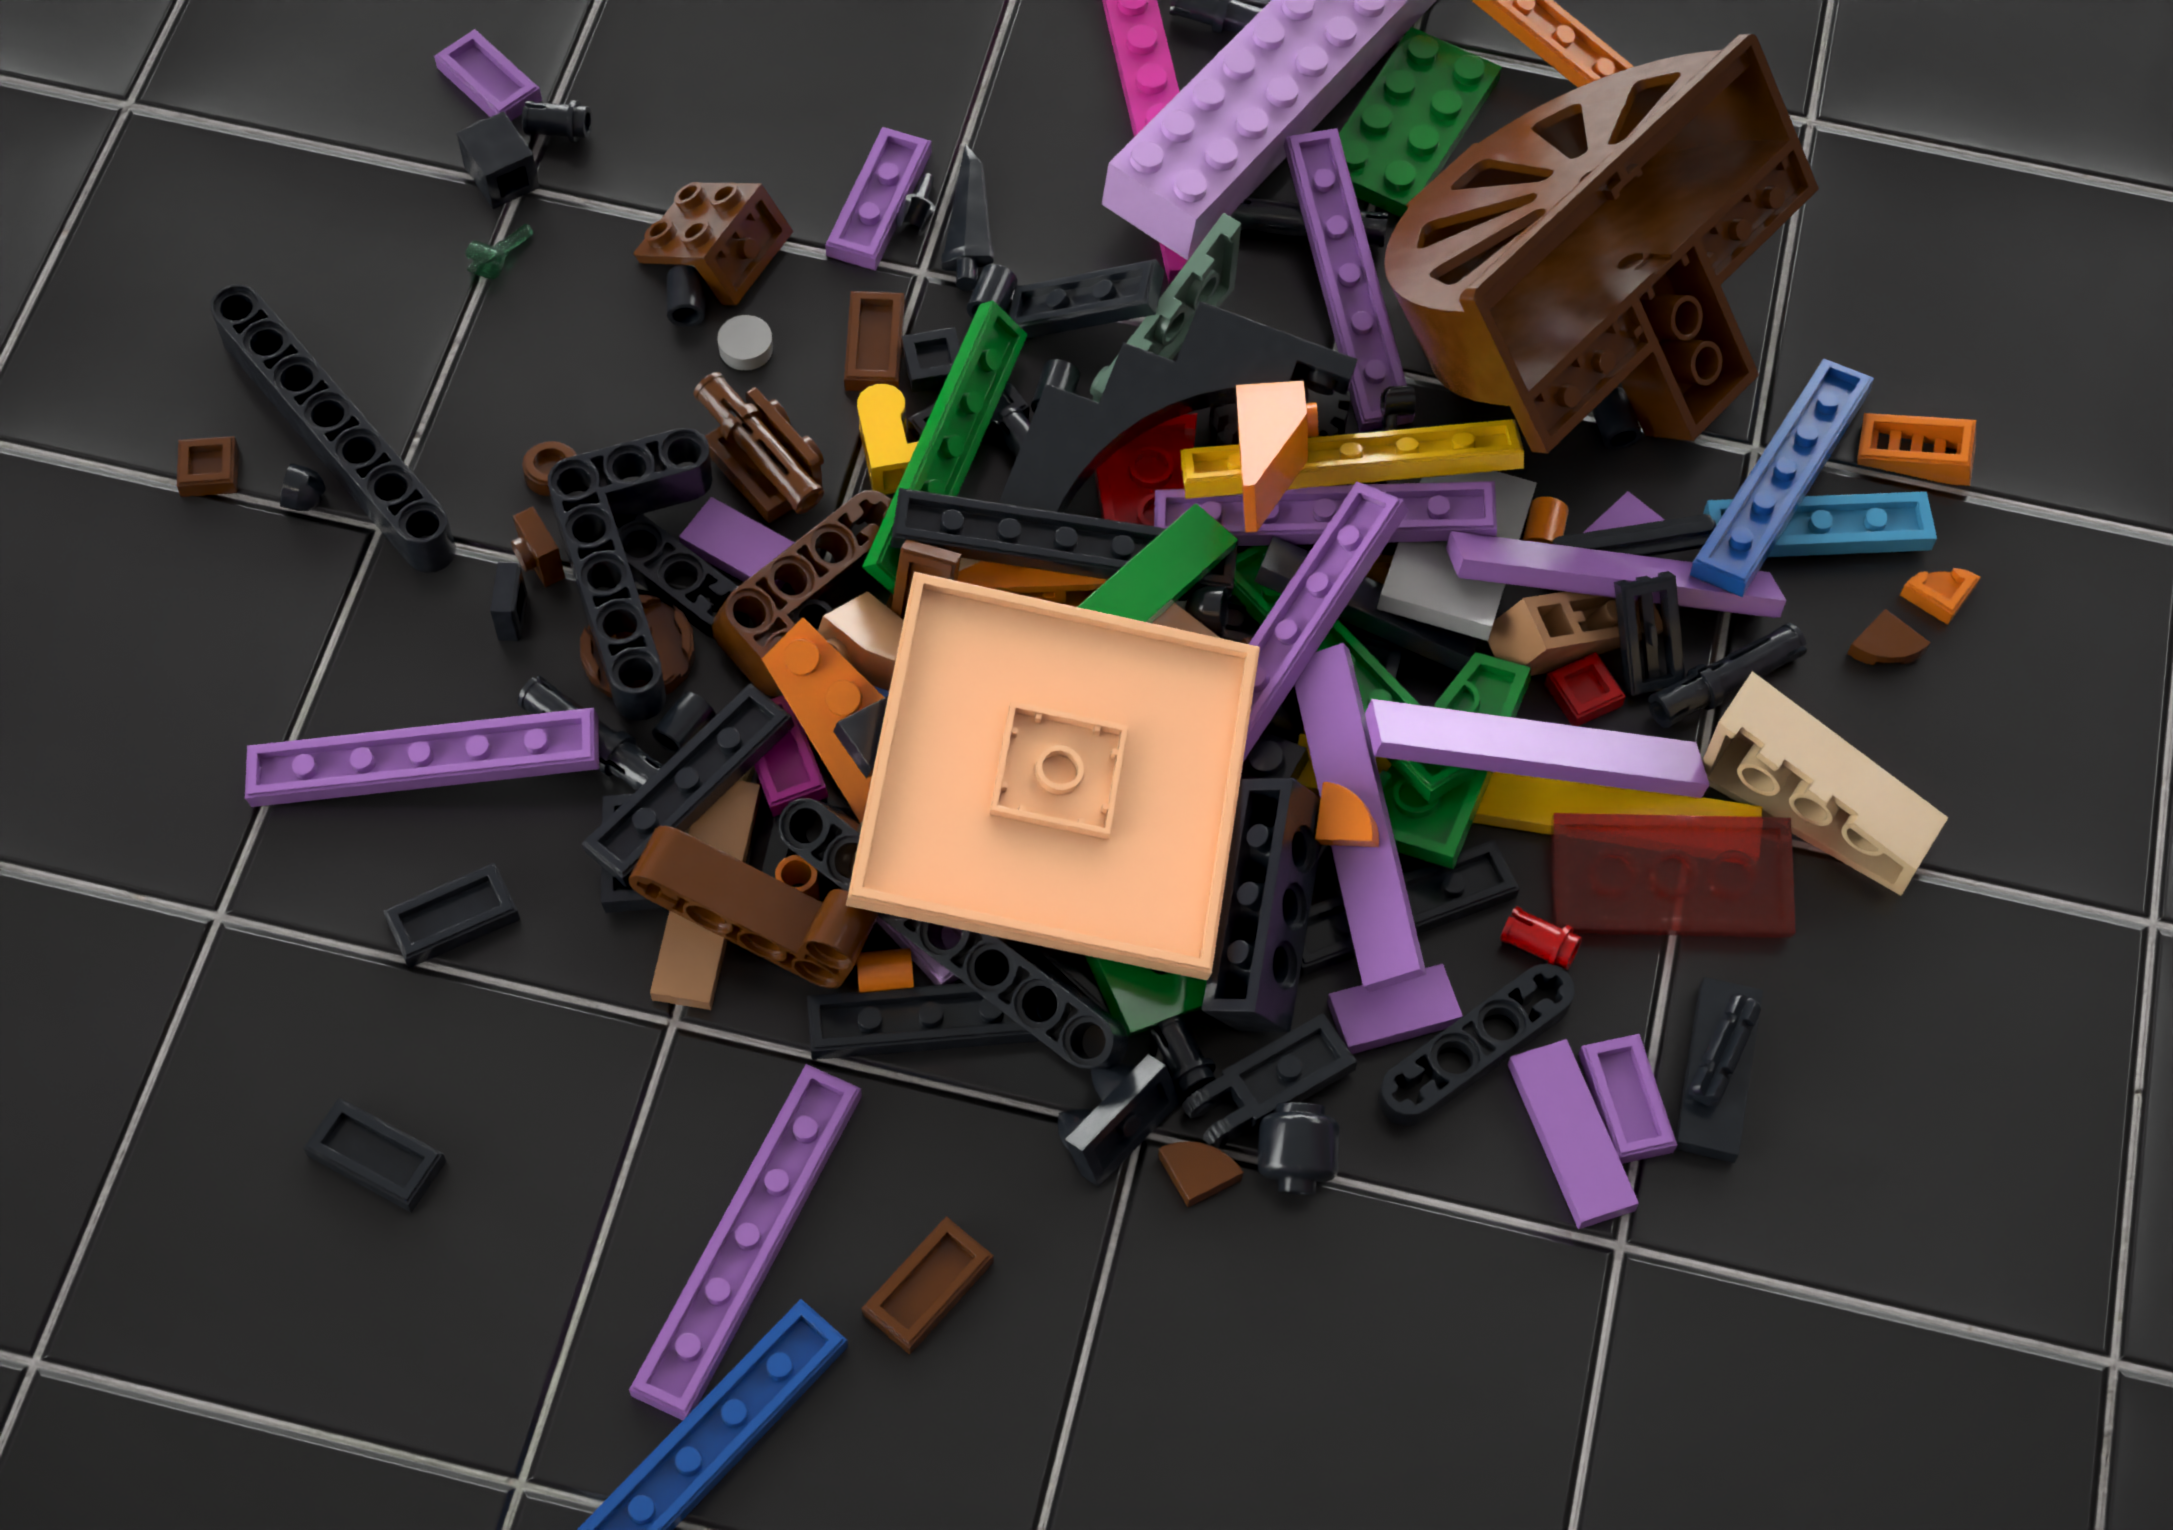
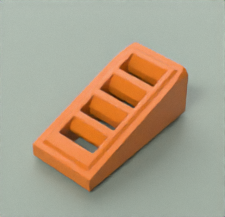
[1857,413,1977,486]

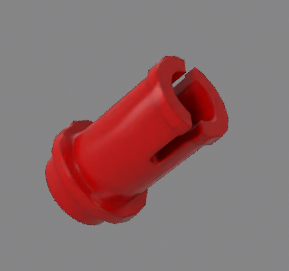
[1500,906,1582,970]

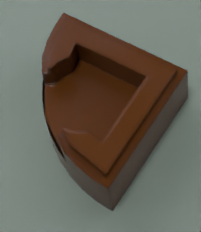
[1847,609,1931,665]
[1158,1142,1243,1208]

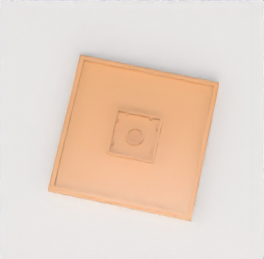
[846,572,1260,980]

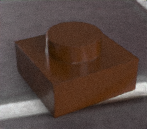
[511,506,566,587]

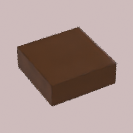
[177,436,239,497]

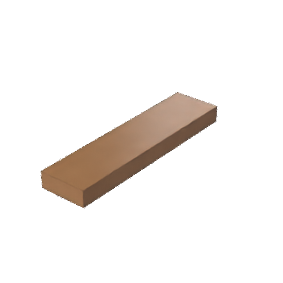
[650,780,762,1010]

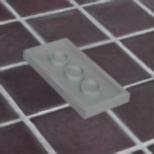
[1377,471,1537,641]

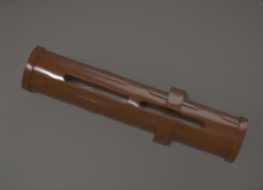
[693,372,824,514]

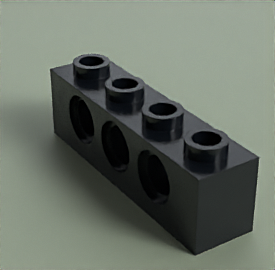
[1202,778,1321,1032]

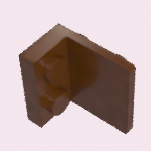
[633,182,794,305]

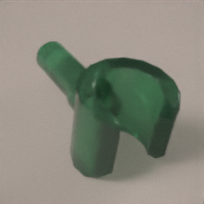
[465,224,533,279]

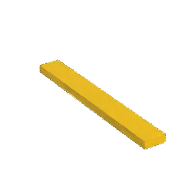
[1297,734,1762,867]

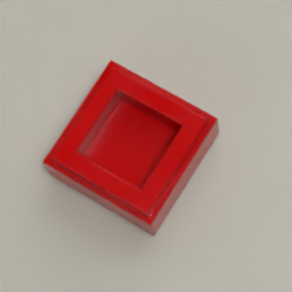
[1544,652,1626,726]

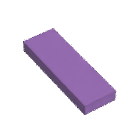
[825,127,932,271]
[1507,1039,1639,1229]

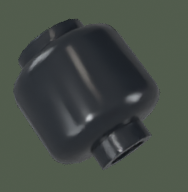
[1258,1103,1340,1195]

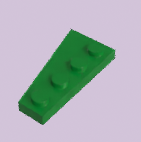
[1379,652,1531,869]

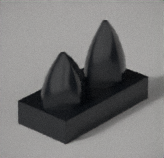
[1058,1054,1181,1187]

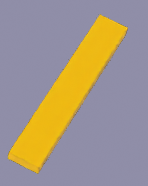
[1180,419,1524,499]

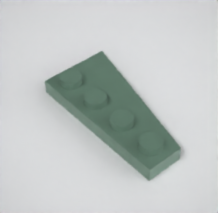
[1090,213,1241,403]

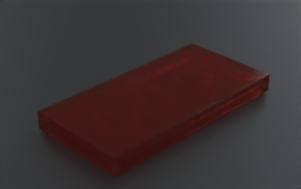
[1551,813,1796,938]

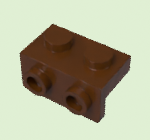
[705,387,824,524]

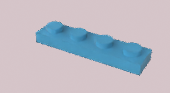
[1703,492,1937,557]

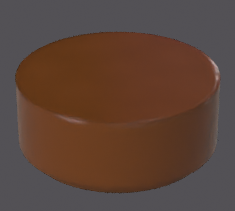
[522,441,577,496]

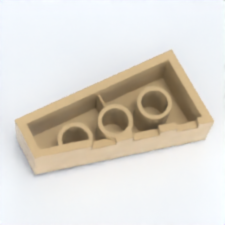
[1702,671,1948,896]

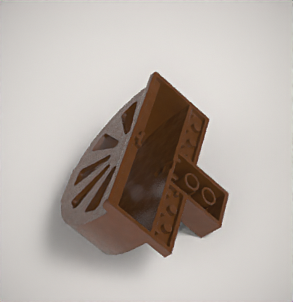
[1384,34,1819,454]

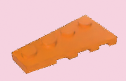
[762,617,885,823]

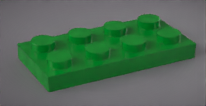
[1339,27,1502,217]

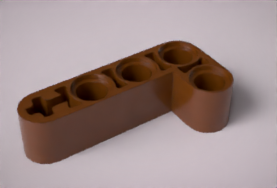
[712,490,892,697]
[629,826,879,989]

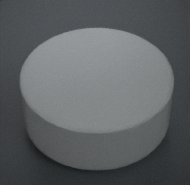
[718,315,773,370]

